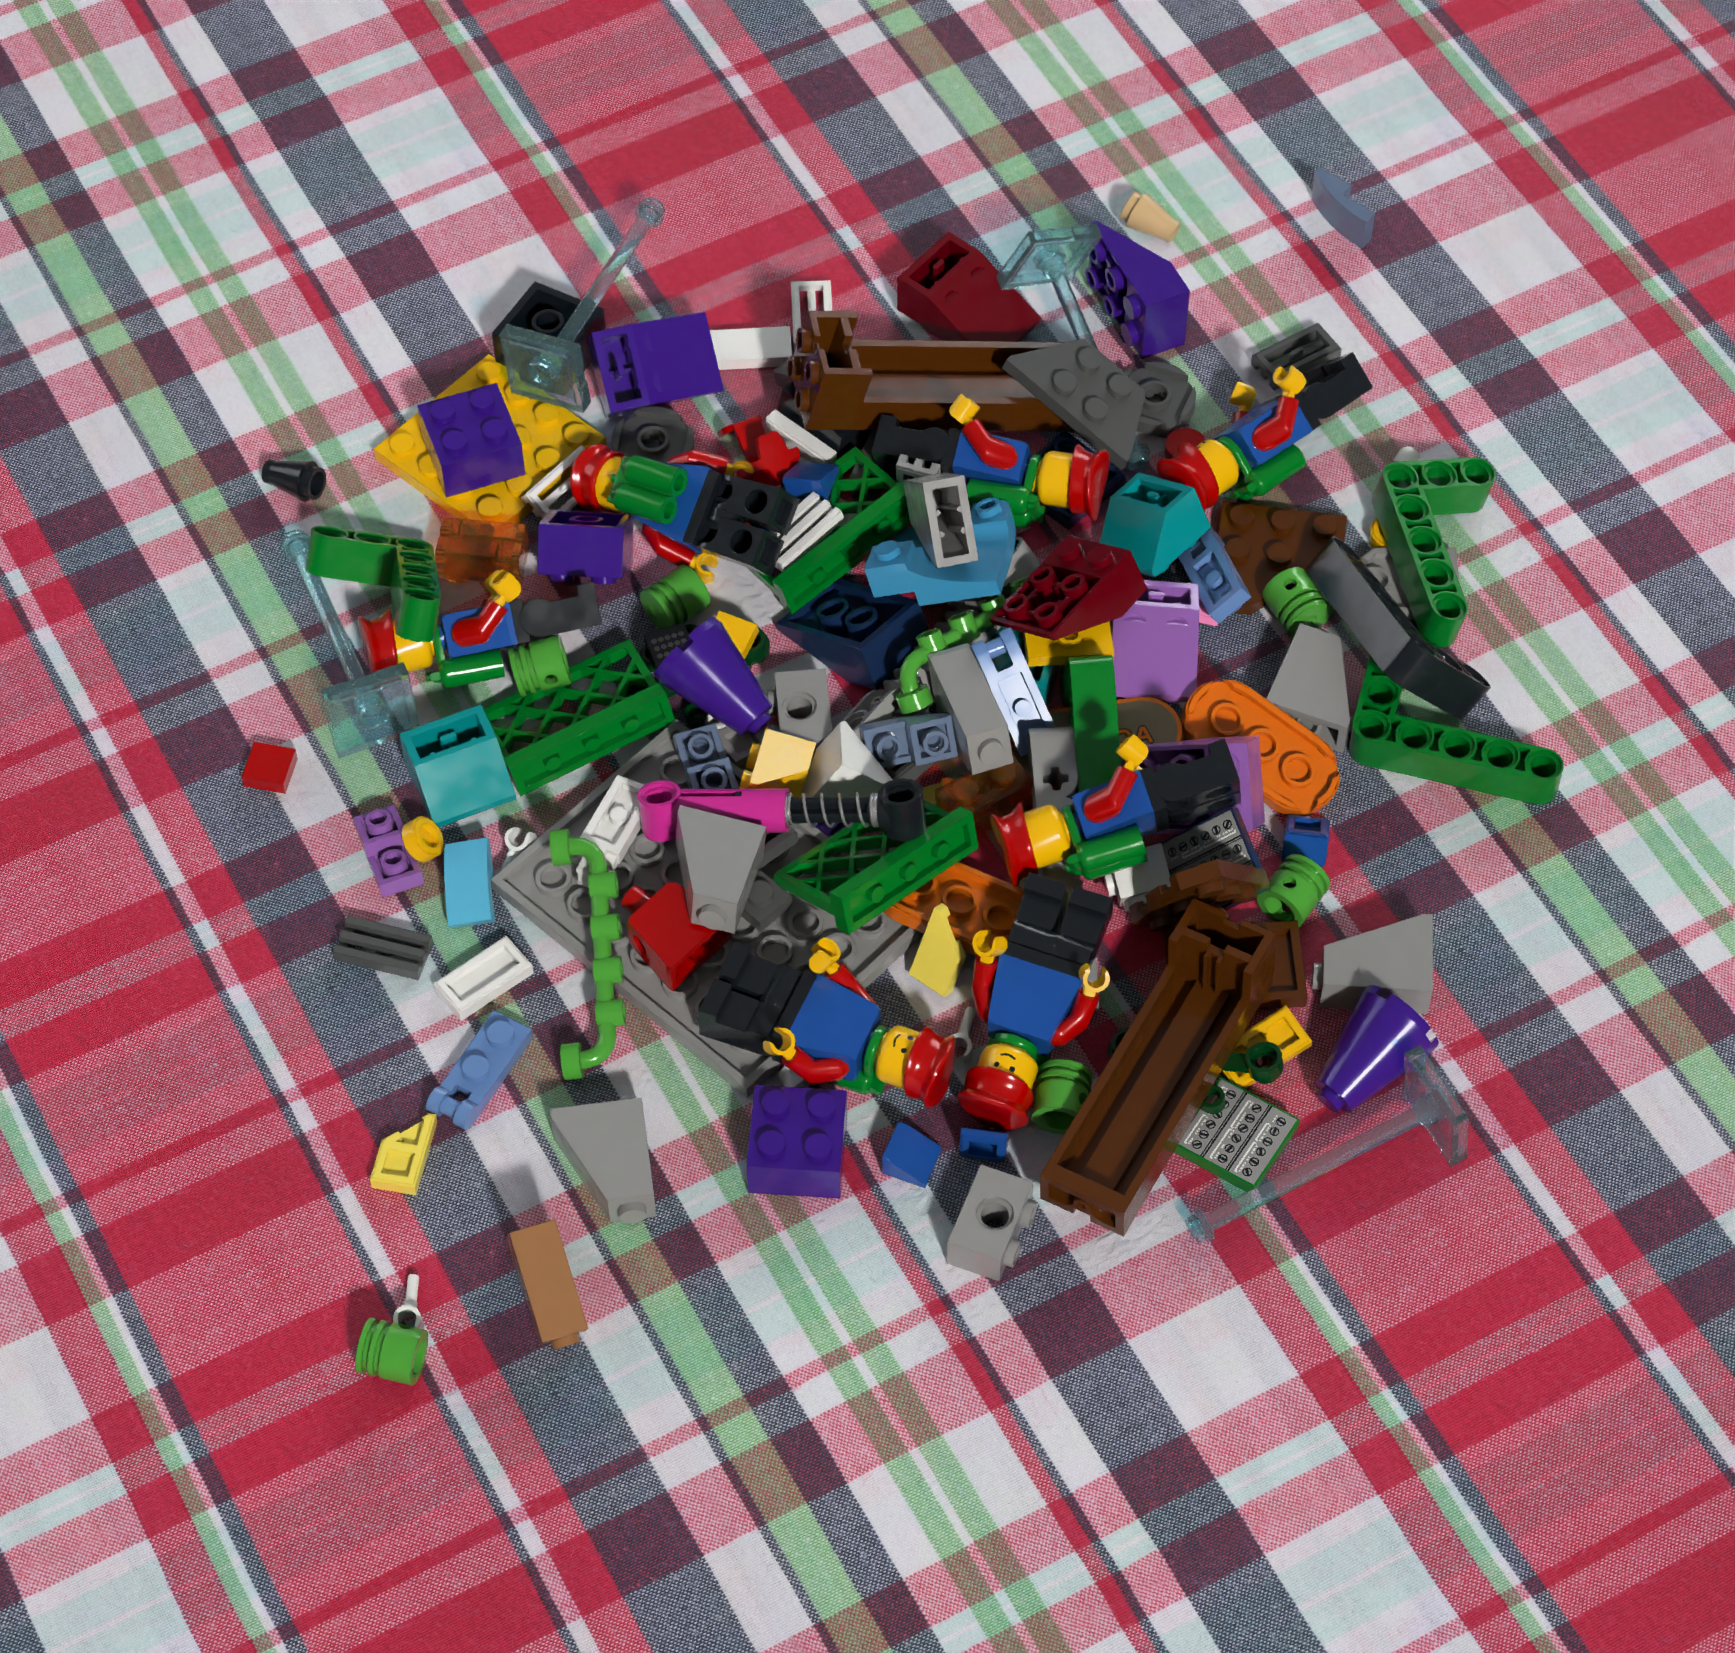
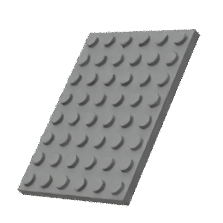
[490,719,924,1098]

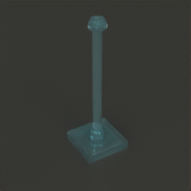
[499,197,665,413]
[996,223,1151,470]
[282,530,420,758]
[1185,1045,1469,1244]

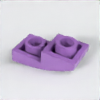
[353,804,425,898]

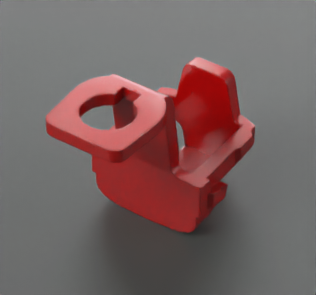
[717,415,800,488]

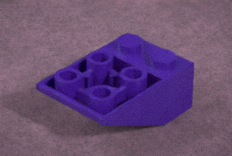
[1085,221,1190,359]
[587,312,724,418]

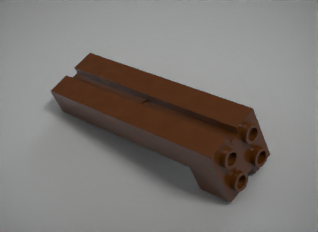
[787,311,1075,431]
[1040,898,1276,1237]

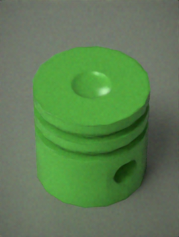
[640,564,711,630]
[1262,567,1332,638]
[508,634,572,697]
[1257,854,1330,927]
[1032,1059,1093,1135]
[355,1317,428,1386]

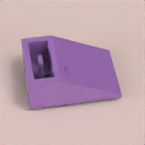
[1109,580,1200,703]
[1121,735,1265,834]

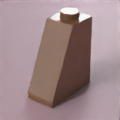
[505,1219,588,1351]

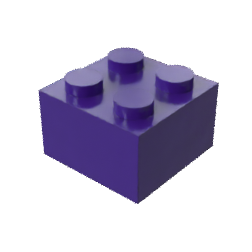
[417,383,525,497]
[538,509,634,584]
[746,1085,847,1199]

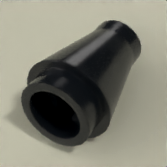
[261,459,326,502]

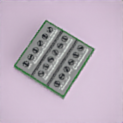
[1174,1077,1300,1195]

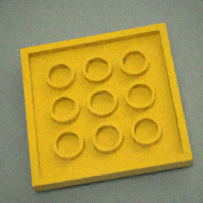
[374,354,607,545]

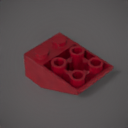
[897,231,1041,342]
[990,535,1148,640]

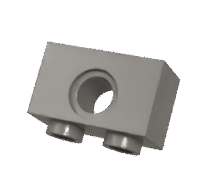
[767,668,833,765]
[947,1164,1038,1282]

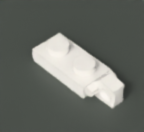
[576,775,644,887]

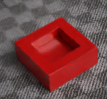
[242,742,298,794]

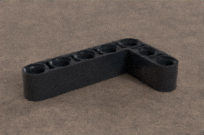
[1305,536,1491,720]

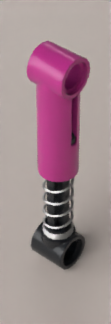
[637,778,927,842]

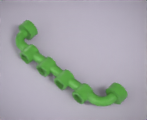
[895,577,1028,714]
[549,829,626,1080]

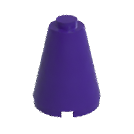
[654,616,772,736]
[1315,985,1439,1113]

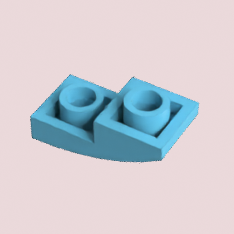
[444,837,495,929]

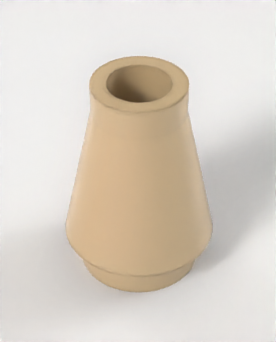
[1120,191,1181,243]

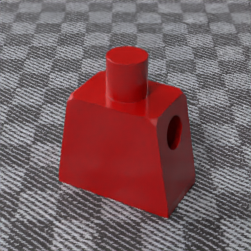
[621,882,732,991]

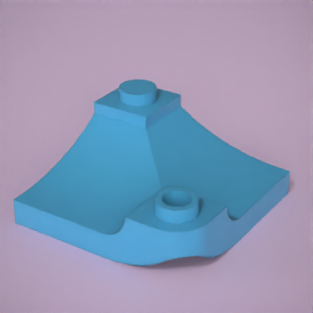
[864,498,1016,606]

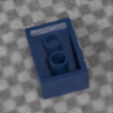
[775,578,929,690]

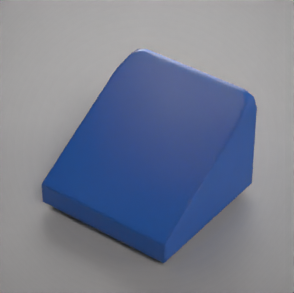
[782,461,839,501]
[1282,814,1330,867]
[882,1121,942,1188]
[960,1126,1009,1162]

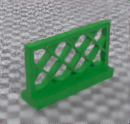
[746,446,911,615]
[483,639,675,797]
[773,800,979,935]

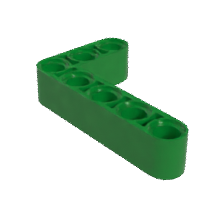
[1372,457,1496,647]
[305,526,442,642]
[1060,655,1121,842]
[1349,656,1564,805]

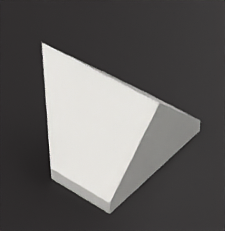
[800,721,893,798]

